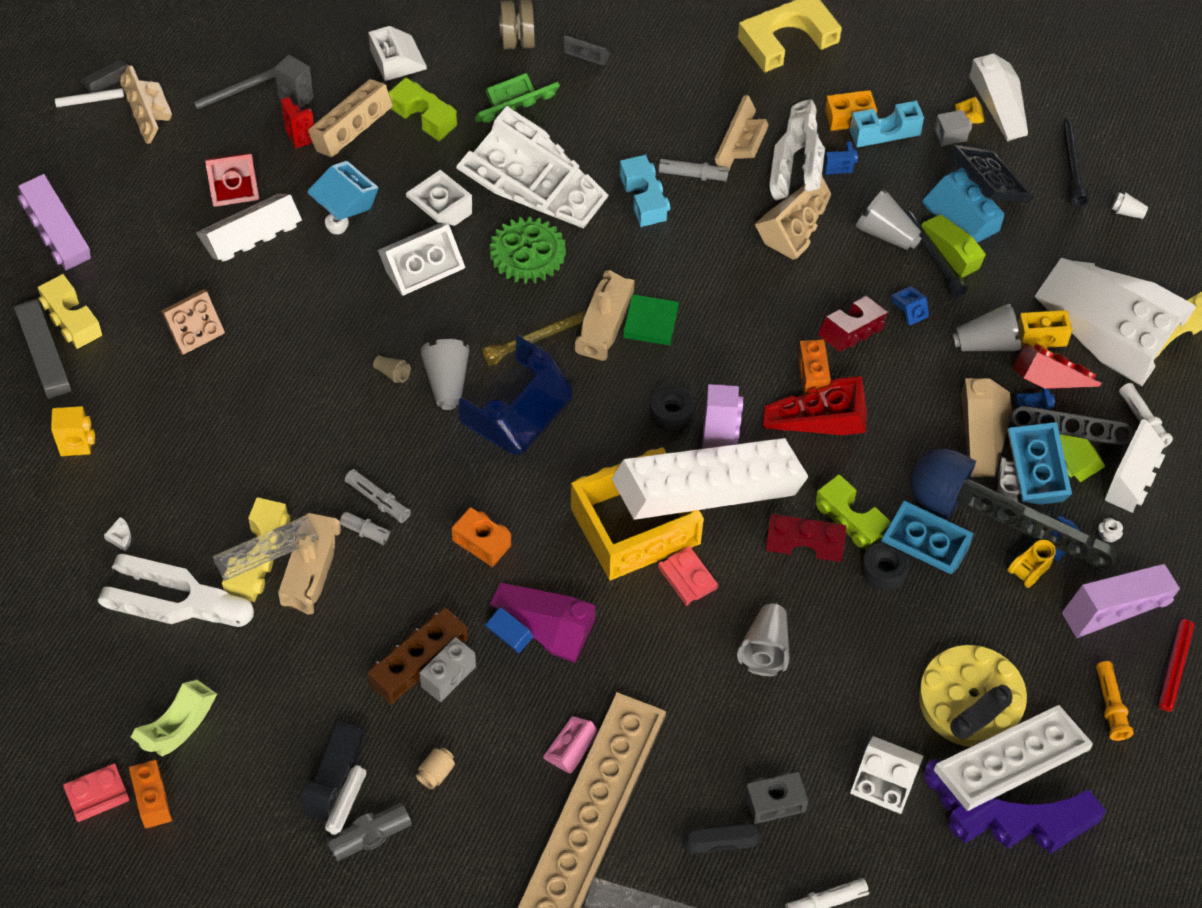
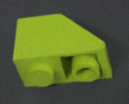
[1059,434,1106,482]

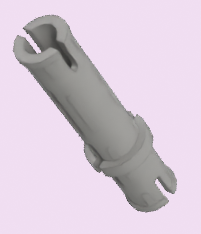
[659,158,729,182]
[345,469,411,523]

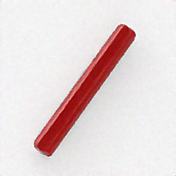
[1158,619,1194,712]

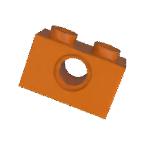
[797,340,831,395]
[452,507,511,567]
[129,760,172,829]

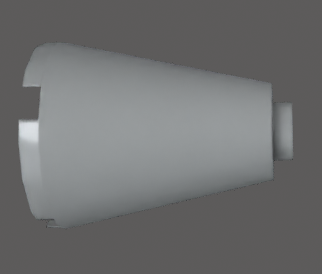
[855,189,922,250]
[952,303,1021,351]
[421,339,469,410]
[737,603,790,676]

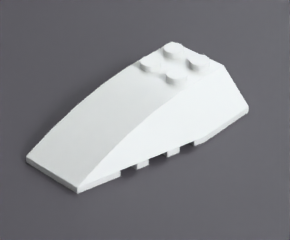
[456,106,608,228]
[1035,258,1196,386]

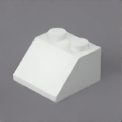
[406,170,472,225]

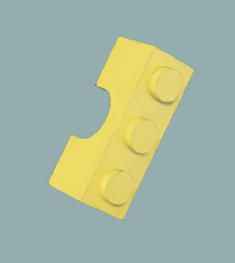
[38,274,102,349]

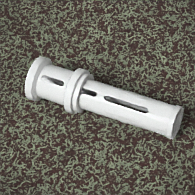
[1119,383,1173,448]

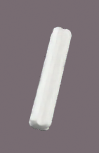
[325,765,366,835]

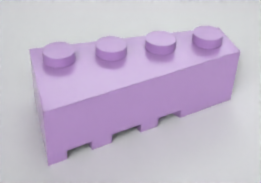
[17,174,91,271]
[702,384,743,449]
[1062,564,1180,638]

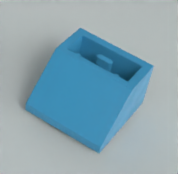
[308,161,379,220]

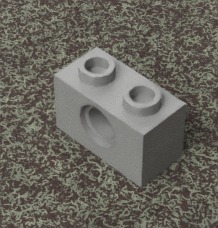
[420,637,476,703]

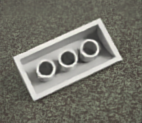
[196,194,302,262]

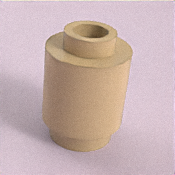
[416,748,455,789]

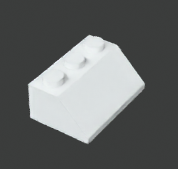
[378,223,465,295]
[1105,419,1165,513]

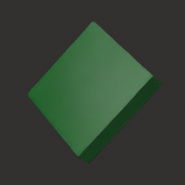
[623,294,679,345]

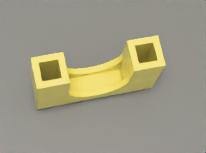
[738,0,841,73]

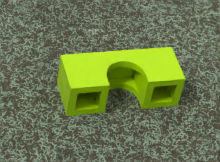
[388,78,457,141]
[815,475,892,551]

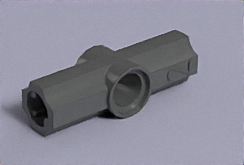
[326,803,412,861]

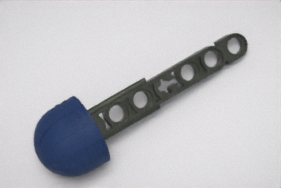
[911,449,1117,569]

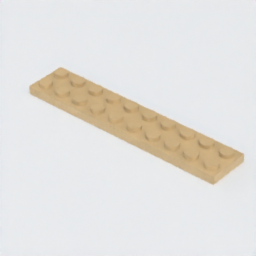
[518,693,666,908]

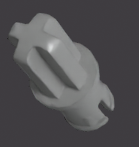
[340,512,390,545]

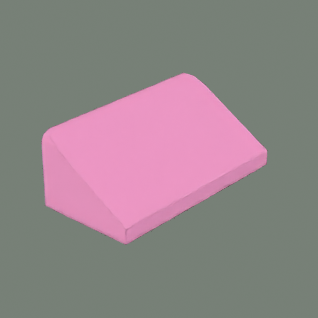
[543,716,598,773]

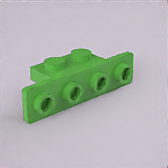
[475,73,560,123]

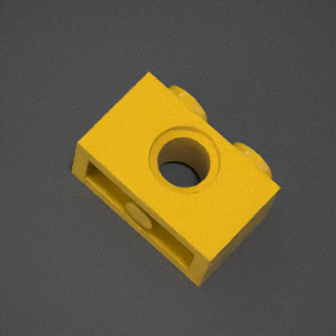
[1017,310,1072,349]
[51,406,95,456]

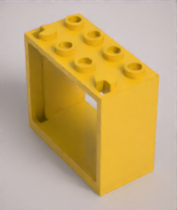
[571,447,704,581]

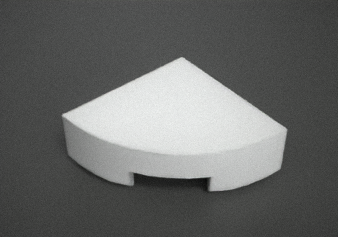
[104,517,131,551]

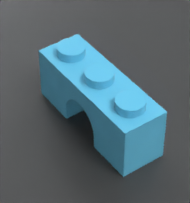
[850,101,924,147]
[619,155,670,227]

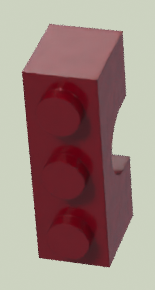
[818,296,888,352]
[766,514,847,562]

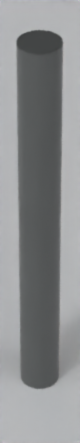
[193,68,275,110]

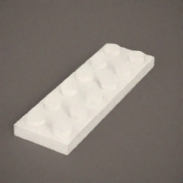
[934,705,1093,811]

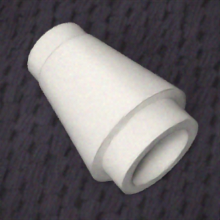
[1111,192,1148,219]

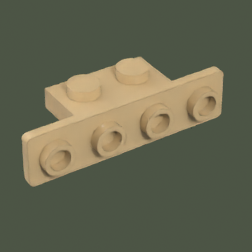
[120,65,172,144]
[715,95,769,169]

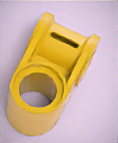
[1008,540,1056,588]

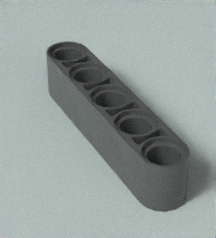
[14,298,72,399]
[1010,406,1133,445]

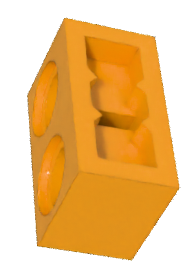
[825,90,877,131]

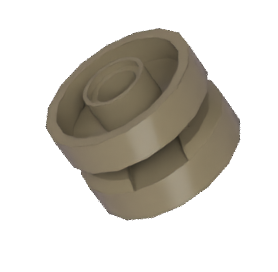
[499,0,534,49]

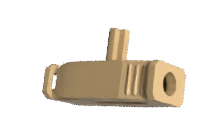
[575,270,634,361]
[278,513,341,615]

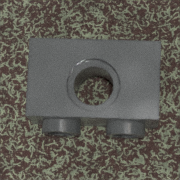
[274,55,314,110]
[745,772,808,824]

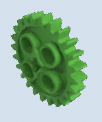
[490,217,566,284]

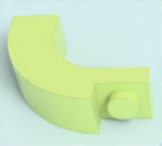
[131,680,217,756]

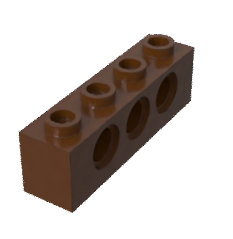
[368,607,468,705]

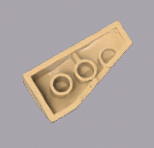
[755,177,831,259]
[961,379,1012,477]

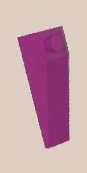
[490,583,596,663]

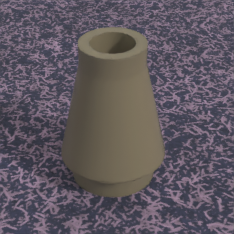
[373,355,411,383]

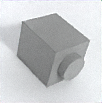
[934,110,972,146]

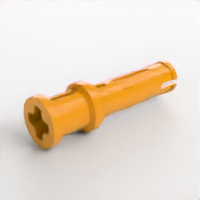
[1096,661,1134,741]

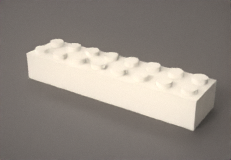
[612,438,808,519]

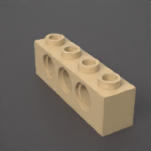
[308,79,393,157]

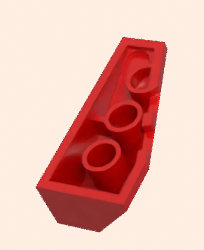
[763,376,867,435]

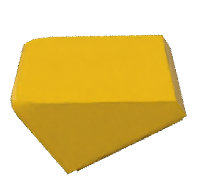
[955,97,984,123]

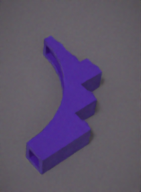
[924,759,1106,854]

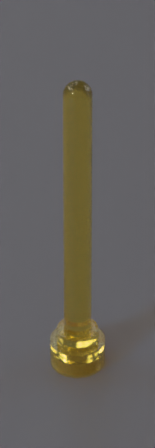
[482,312,586,366]

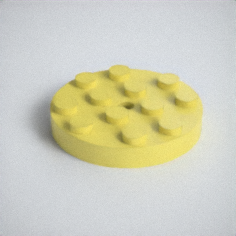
[919,645,1027,747]

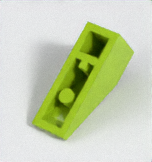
[921,214,986,278]

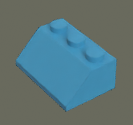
[922,168,1004,243]
[1007,422,1072,505]
[882,501,974,575]

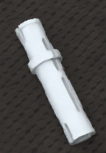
[785,878,869,908]

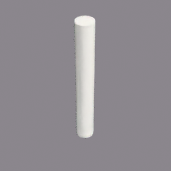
[55,88,124,107]

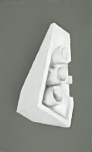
[970,54,1028,141]

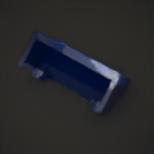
[459,335,572,455]

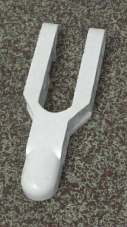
[770,100,825,200]
[98,554,254,627]

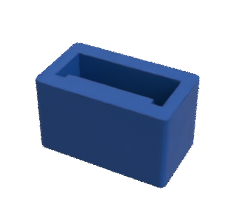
[485,607,534,654]

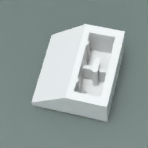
[369,26,427,81]
[850,736,923,814]

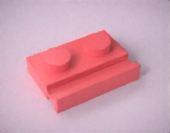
[658,546,718,606]
[63,763,130,822]

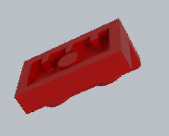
[281,97,314,149]

